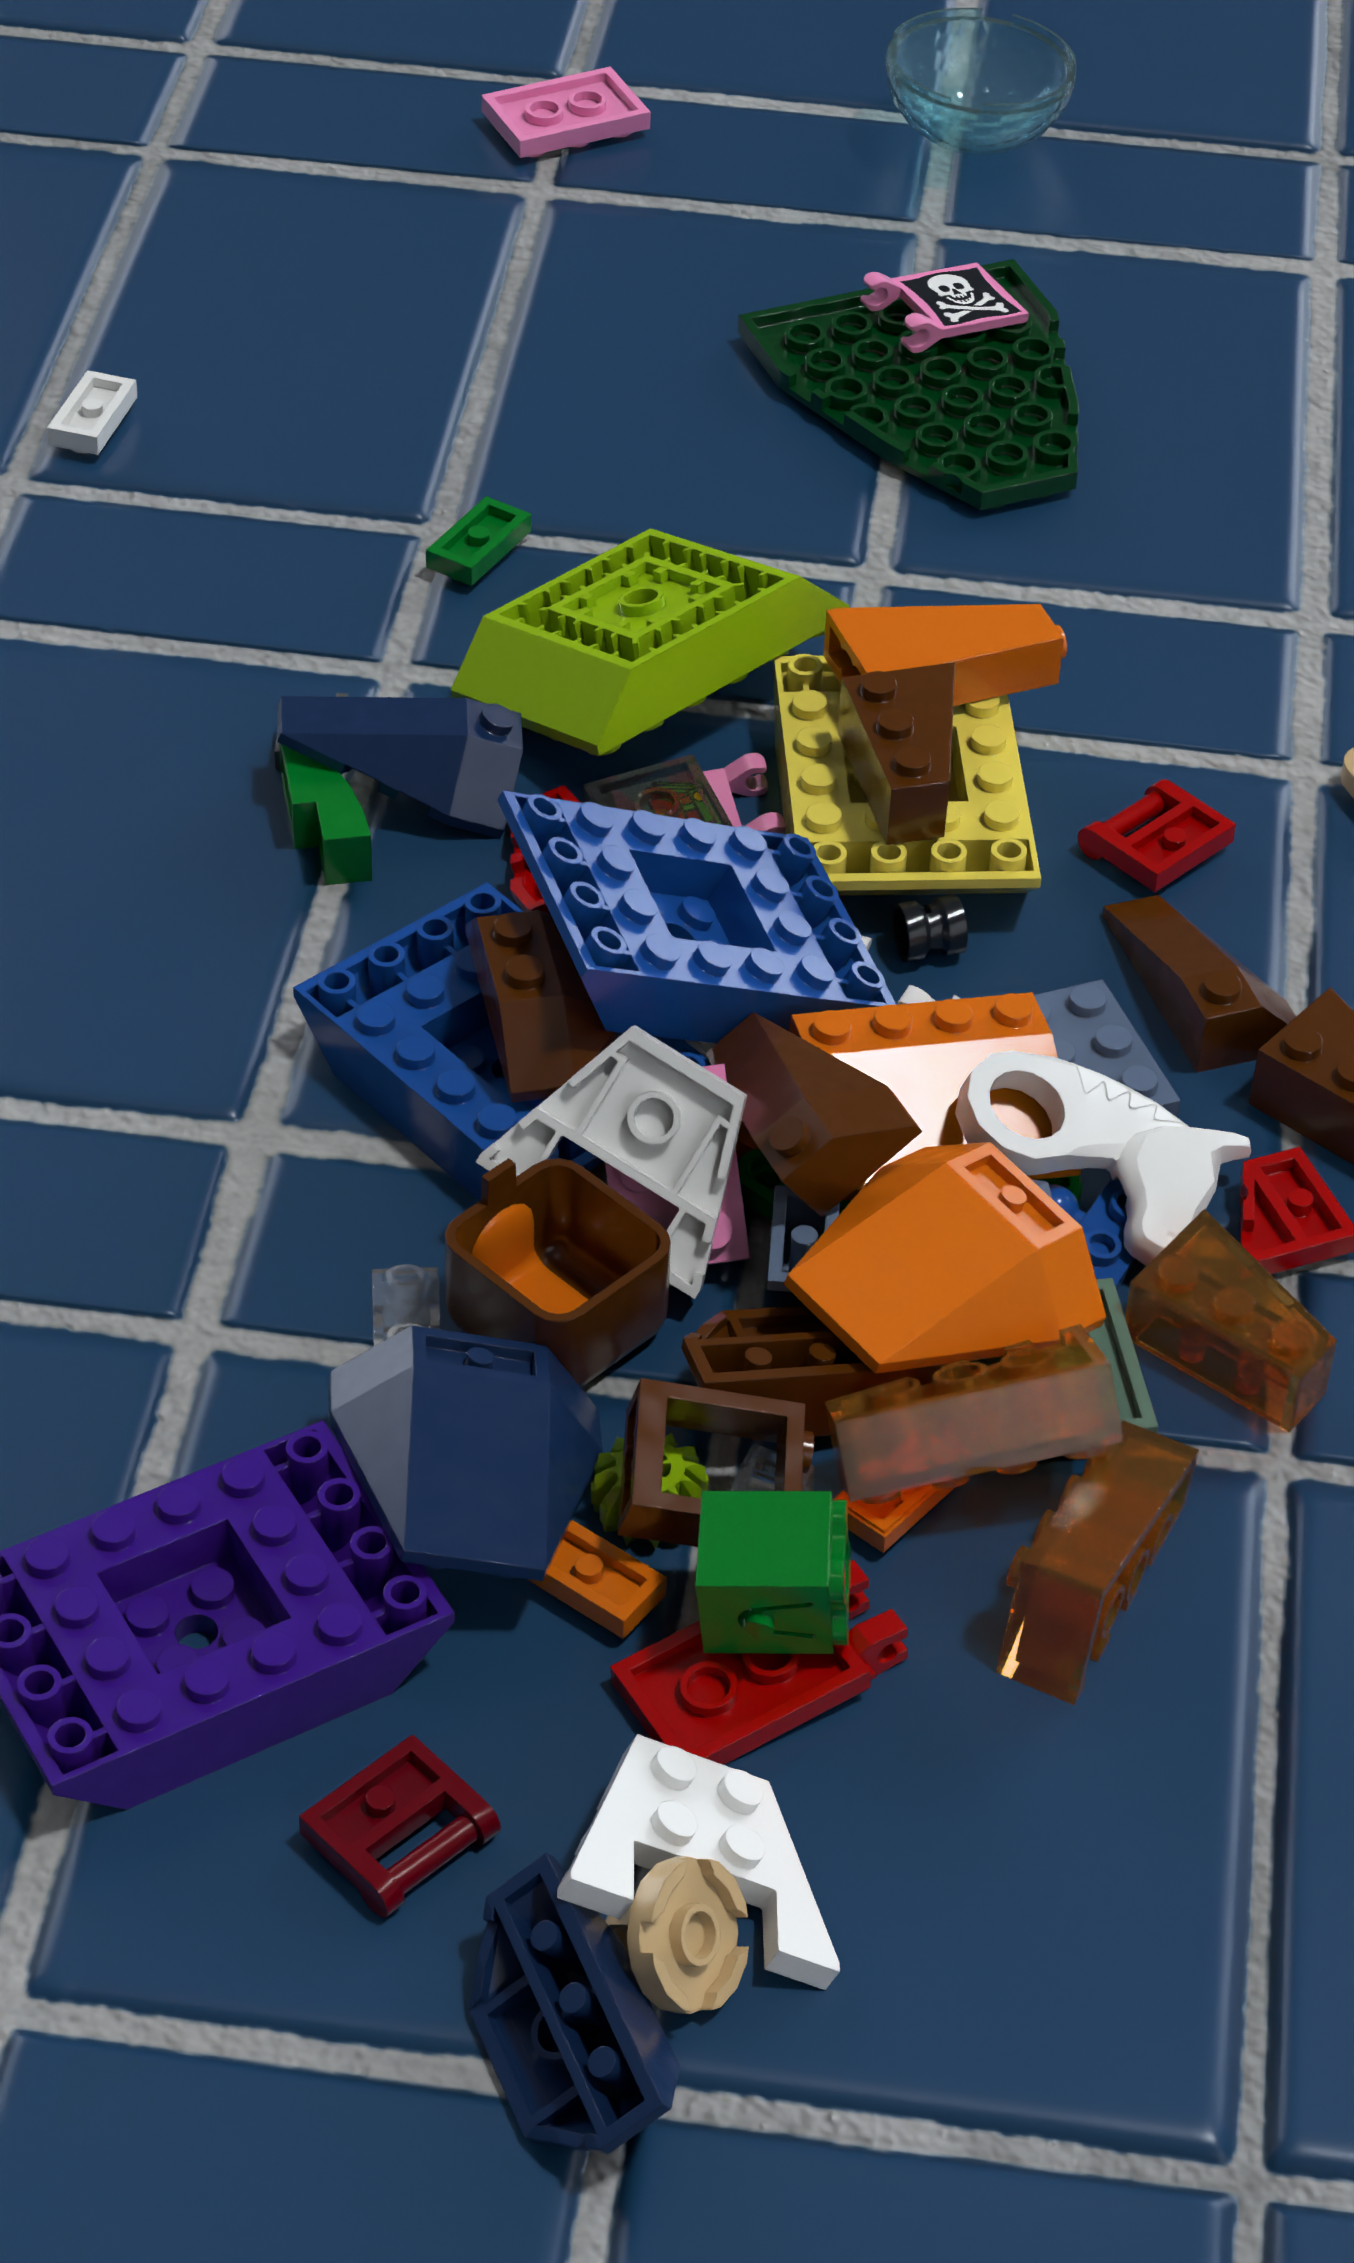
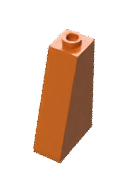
[823,604,1067,706]

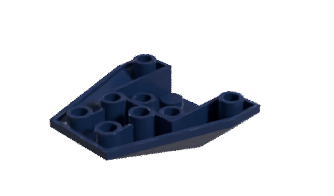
[328,1325,603,1581]

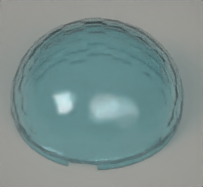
[885,8,1077,156]

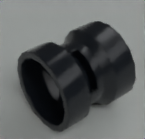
[892,894,968,962]

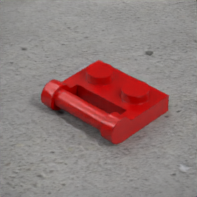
[1077,779,1236,892]

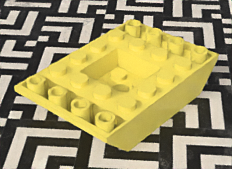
[773,654,1041,896]

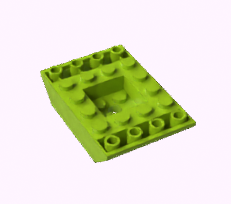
[451,528,850,756]

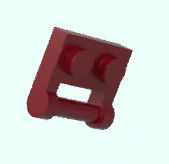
[299,1734,501,1918]

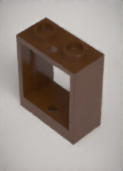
[617,1378,814,1547]

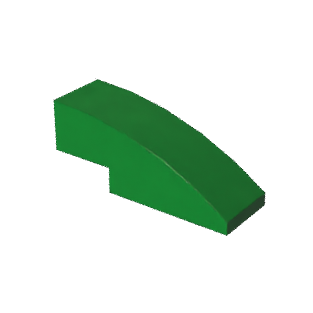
[279,743,373,885]

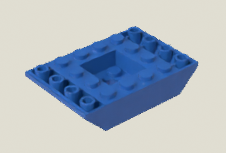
[497,790,897,1044]
[293,882,711,1201]

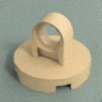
[605,1856,749,2014]

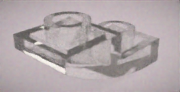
[372,1264,440,1346]

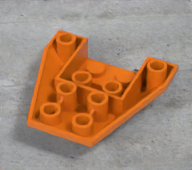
[784,1142,1106,1374]

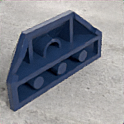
[469,1852,680,2154]

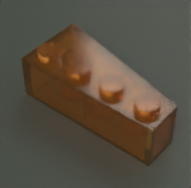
[825,1324,1124,1504]
[996,1420,1199,1705]

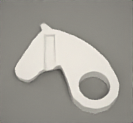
[955,1051,1251,1269]

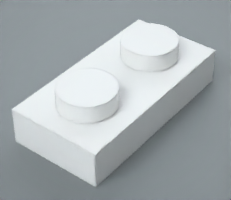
[47,370,137,455]

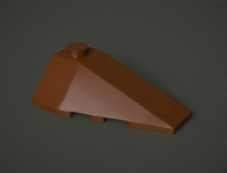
[1102,895,1296,1073]
[705,1012,923,1218]

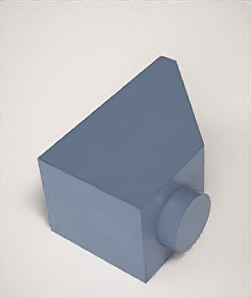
[767,1185,840,1292]

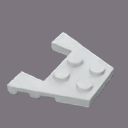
[476,1025,747,1299]
[557,1734,840,1990]

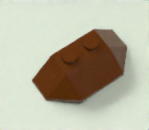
[466,910,620,1103]
[681,1305,960,1441]

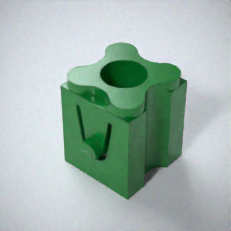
[695,1491,851,1654]

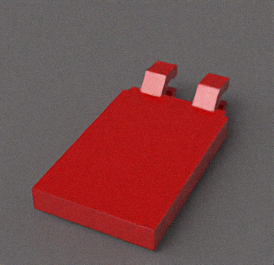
[610,1560,908,1765]

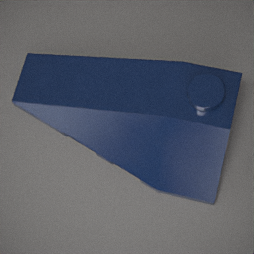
[277,696,523,839]

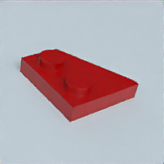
[1240,1147,1354,1282]

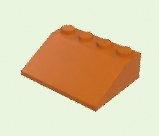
[789,992,1081,1200]

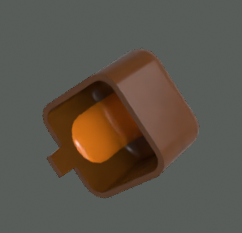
[445,1158,671,1387]

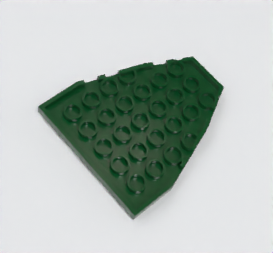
[738,259,1079,510]

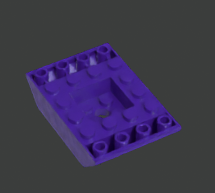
[0,1420,455,1810]

